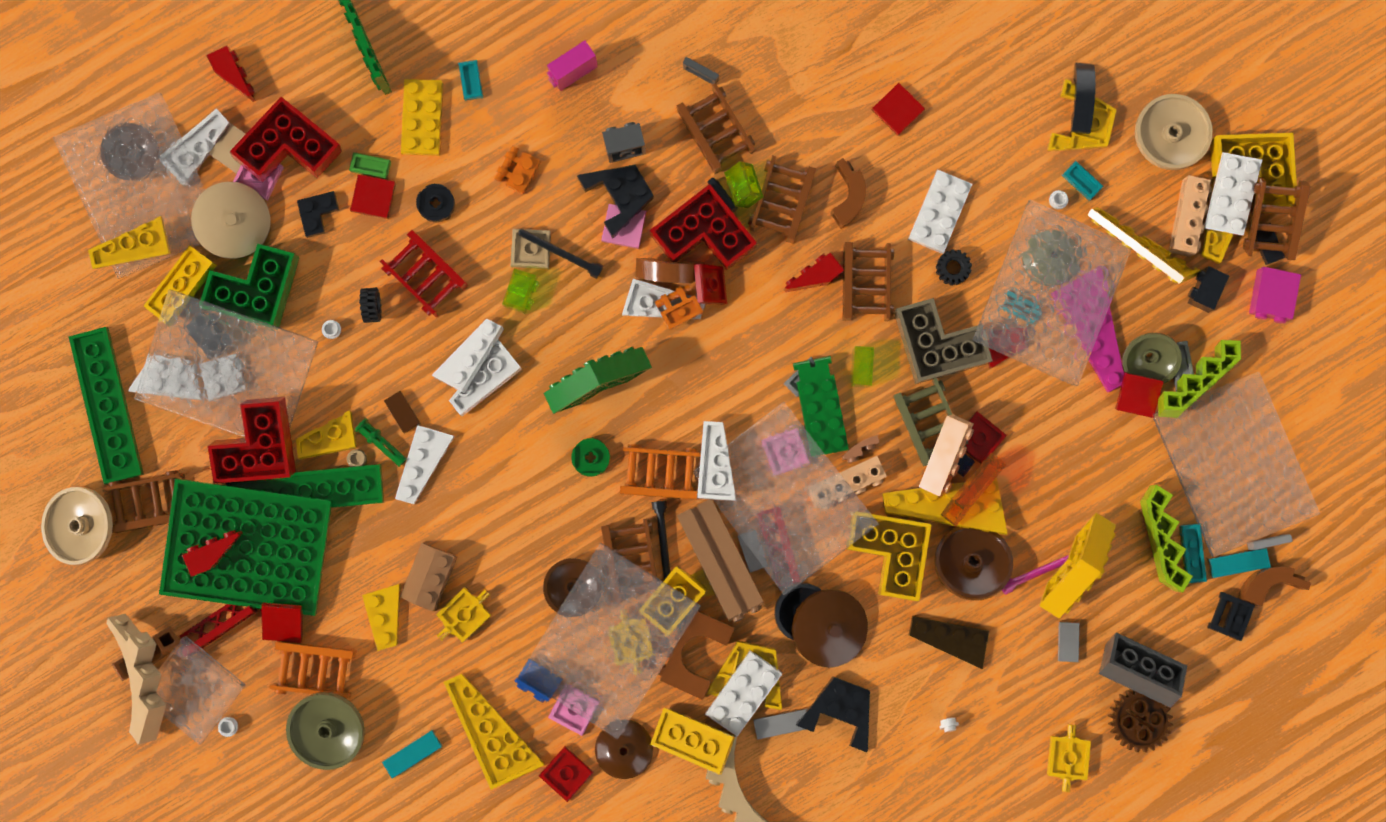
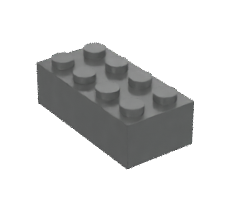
[1099,633,1187,708]

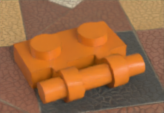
[494,146,541,195]
[654,284,703,330]

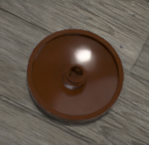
[934,527,1013,601]
[792,589,868,667]

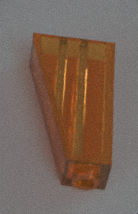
[941,453,1006,527]

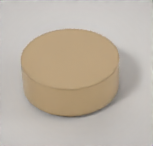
[347,449,367,467]

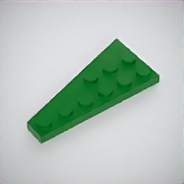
[338,0,392,95]

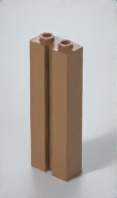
[677,499,764,623]

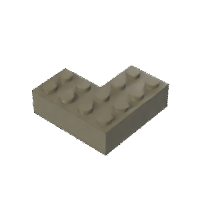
[894,298,992,384]

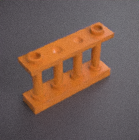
[620,444,700,500]
[269,641,357,699]

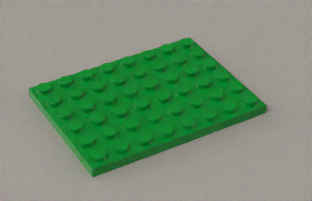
[159,478,332,616]

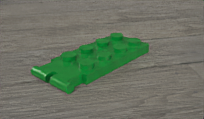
[793,356,849,457]

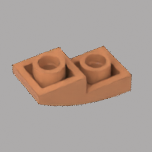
[842,435,880,463]

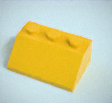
[639,566,707,636]

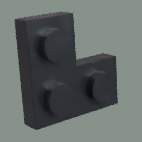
[297,191,340,238]

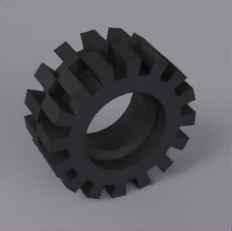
[936,249,972,286]
[359,287,382,323]

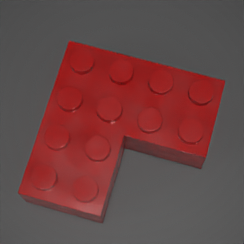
[230,97,342,183]
[649,184,757,271]
[207,397,296,484]

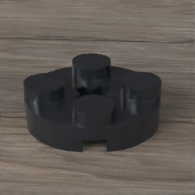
[416,184,455,223]

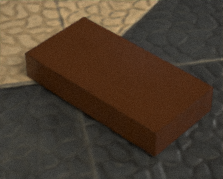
[384,391,421,434]

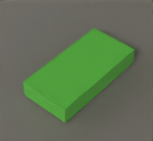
[349,152,391,179]

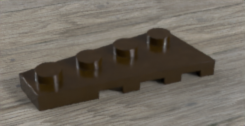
[909,616,989,669]

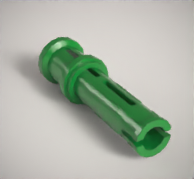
[354,418,407,467]

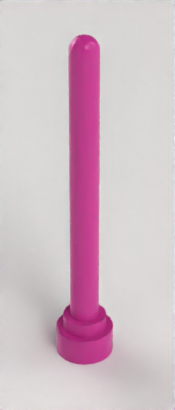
[1002,555,1069,595]

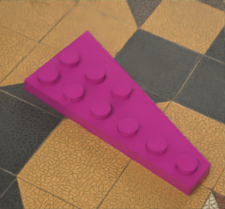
[1050,265,1124,393]

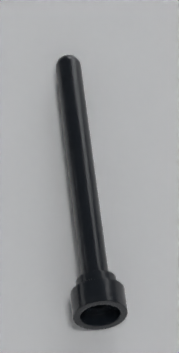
[518,229,603,279]
[651,501,671,580]

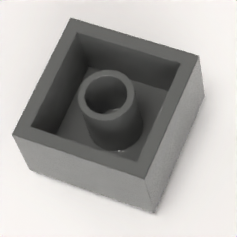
[602,122,646,163]

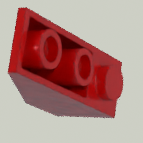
[206,46,256,102]
[784,253,844,292]
[182,530,243,577]

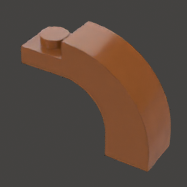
[830,158,866,229]
[635,258,705,283]
[1238,566,1311,606]
[112,627,180,682]

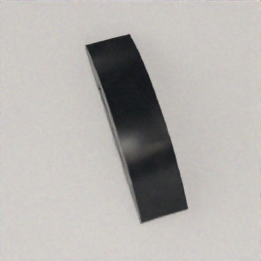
[1071,63,1096,134]

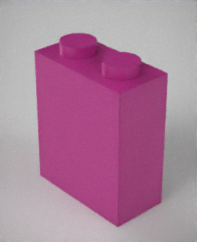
[547,40,598,91]
[1249,267,1301,323]

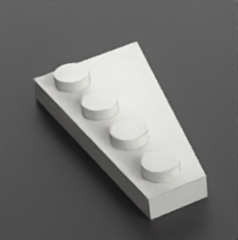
[159,109,230,187]
[622,279,705,319]
[432,319,504,393]
[449,339,522,416]
[697,421,737,501]
[395,425,455,504]

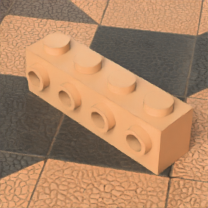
[1169,175,1212,257]
[919,414,974,496]
[806,456,887,511]

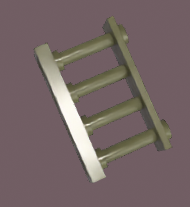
[893,377,969,467]

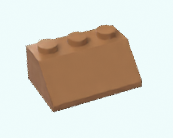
[400,543,458,612]

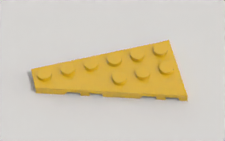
[1088,207,1200,284]
[882,478,1008,535]
[444,674,545,790]

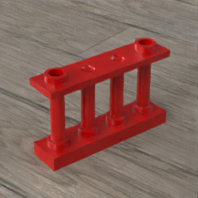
[379,230,468,317]

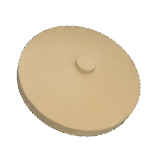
[1135,94,1213,170]
[191,182,271,259]
[41,487,113,565]

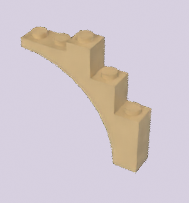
[106,614,166,745]
[706,733,769,822]

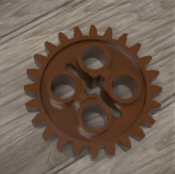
[1108,690,1173,753]

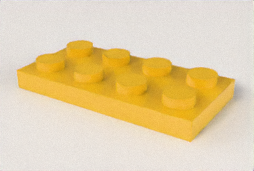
[401,79,443,156]
[144,245,217,327]
[650,708,735,775]

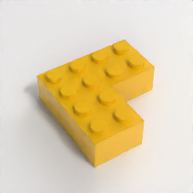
[1210,133,1297,214]
[846,511,931,601]
[1039,513,1116,618]

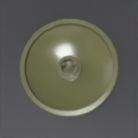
[286,692,365,770]

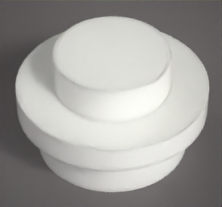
[1049,190,1068,209]
[322,320,341,339]
[218,717,238,737]
[939,718,959,732]

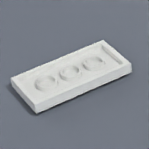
[1204,152,1262,235]
[908,169,972,254]
[705,650,782,737]

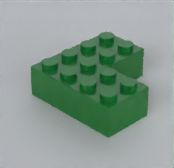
[199,243,300,330]
[543,346,652,414]

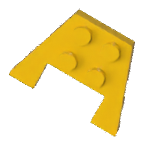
[1047,79,1117,151]
[707,641,782,710]

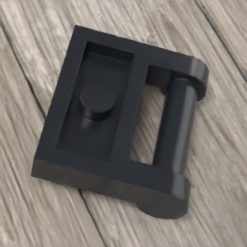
[1207,592,1255,641]

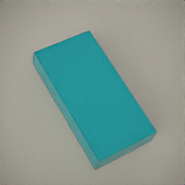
[458,60,483,101]
[1062,161,1103,201]

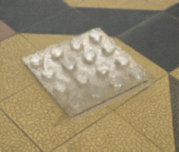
[157,636,246,745]

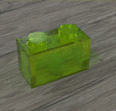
[724,161,763,208]
[502,268,539,314]
[851,346,874,388]

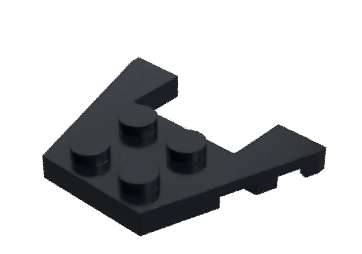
[577,165,654,239]
[796,677,870,752]

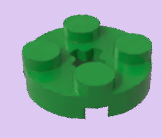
[571,438,610,477]

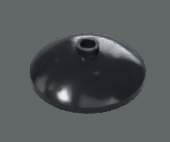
[774,583,821,640]

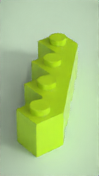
[1158,340,1241,418]
[1140,485,1193,593]

